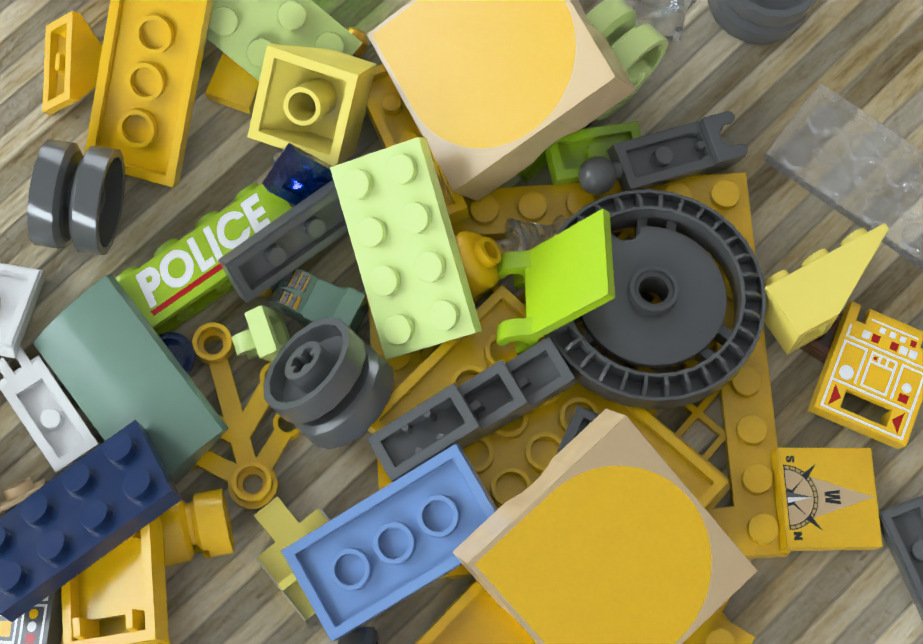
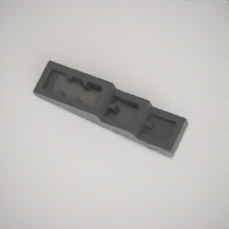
[367,336,578,482]

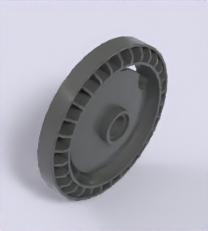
[544,189,766,410]

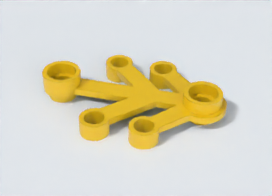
[191,322,302,510]

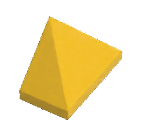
[42,11,103,115]

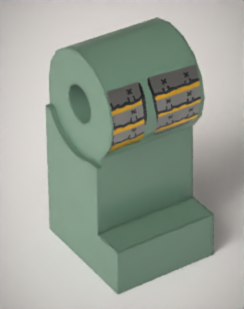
[268,268,369,333]

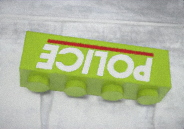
[115,178,292,339]

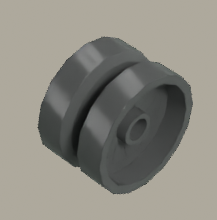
[708,0,817,45]
[27,139,125,255]
[263,317,394,449]

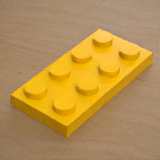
[84,0,213,187]

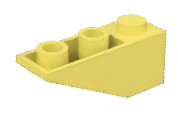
[764,223,889,355]

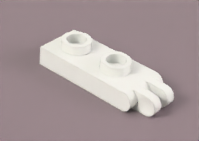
[0,346,99,475]

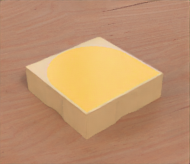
[367,0,636,201]
[452,409,758,644]

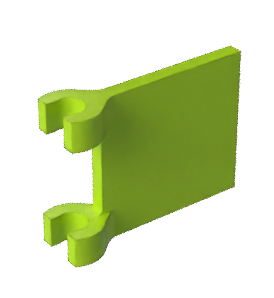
[496,209,615,355]

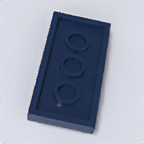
[0,420,182,622]

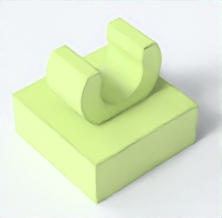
[231,305,291,362]

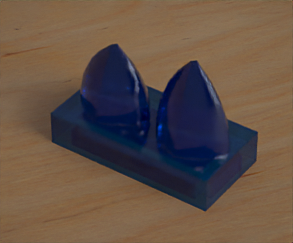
[262,143,333,205]

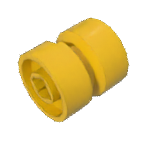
[159,488,235,567]

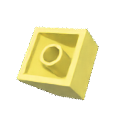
[247,44,376,166]

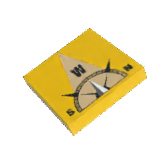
[771,448,883,551]

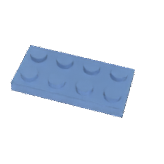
[281,444,498,642]

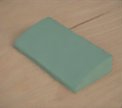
[33,274,229,485]

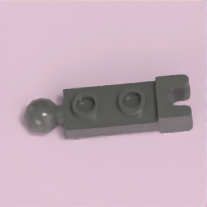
[578,111,748,195]

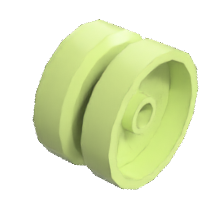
[586,0,669,121]

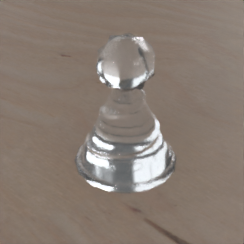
[501,215,569,252]

